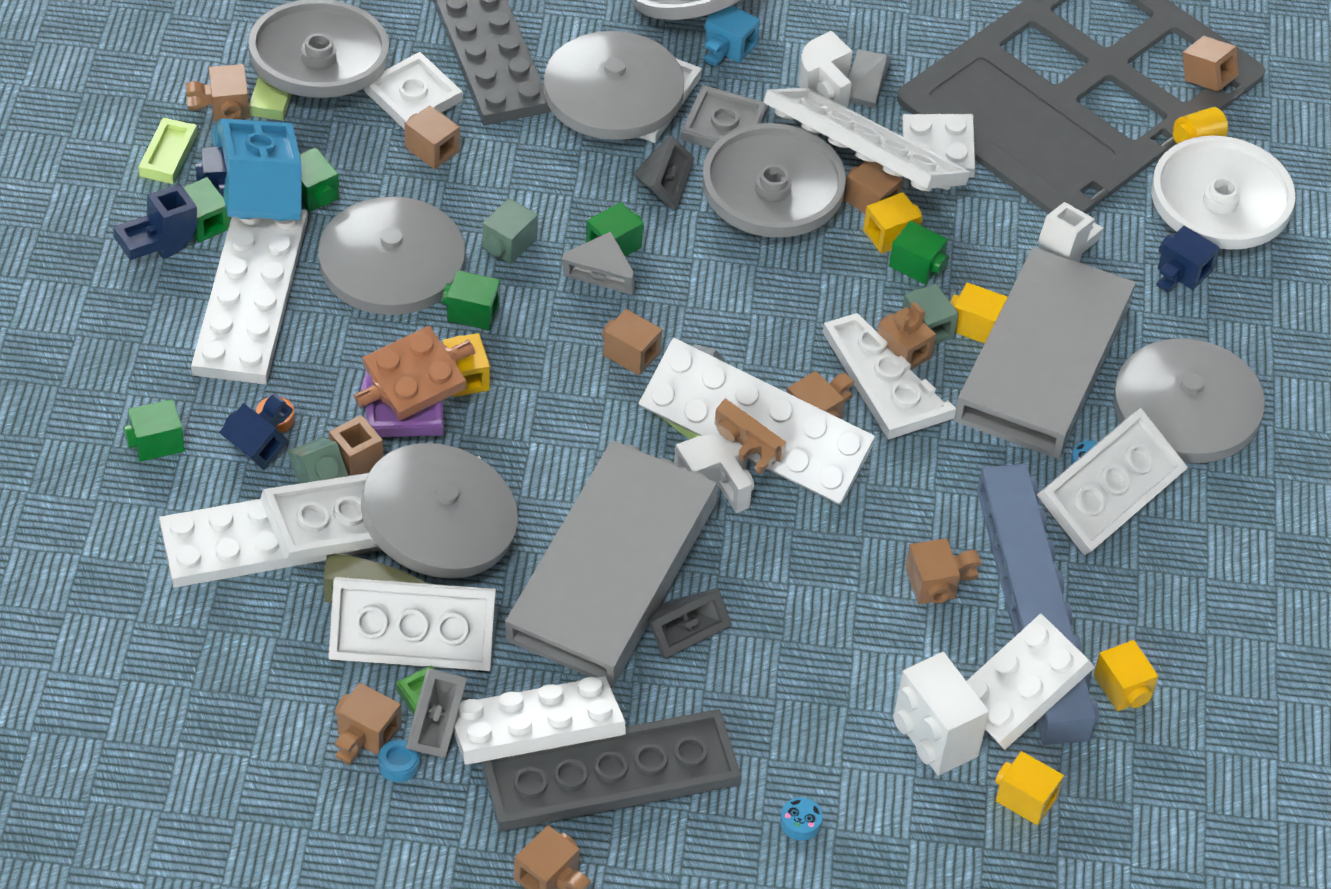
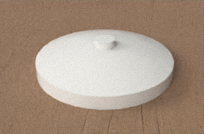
[1151,136,1295,249]

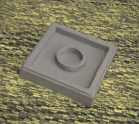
[680,85,768,148]

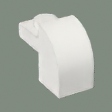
[799,31,852,108]
[1038,202,1104,262]
[674,434,754,513]

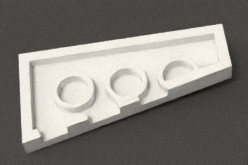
[823,313,957,440]

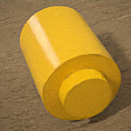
[1173,107,1228,144]

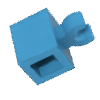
[704,5,760,66]

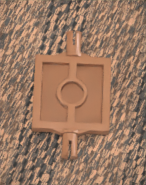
[353,325,475,421]

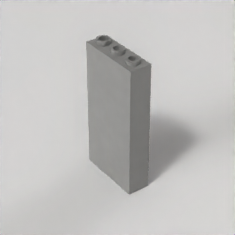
[954,246,1136,459]
[505,440,717,687]

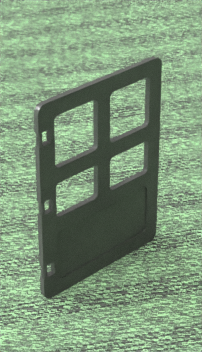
[897,0,1265,214]

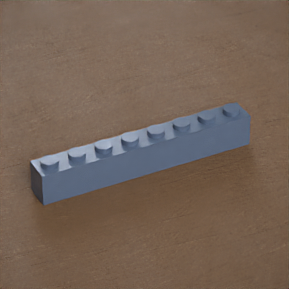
[977,463,1099,745]

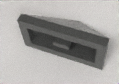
[633,135,694,209]
[649,588,732,658]

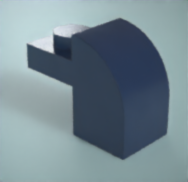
[114,184,197,260]

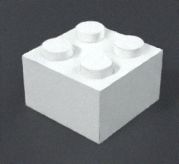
[893,651,989,776]

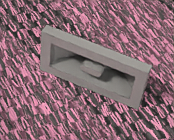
[848,49,891,108]
[562,232,635,295]
[406,668,467,758]

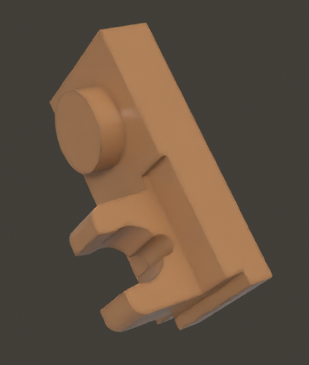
[714,398,787,474]

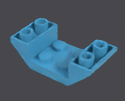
[211,119,302,221]

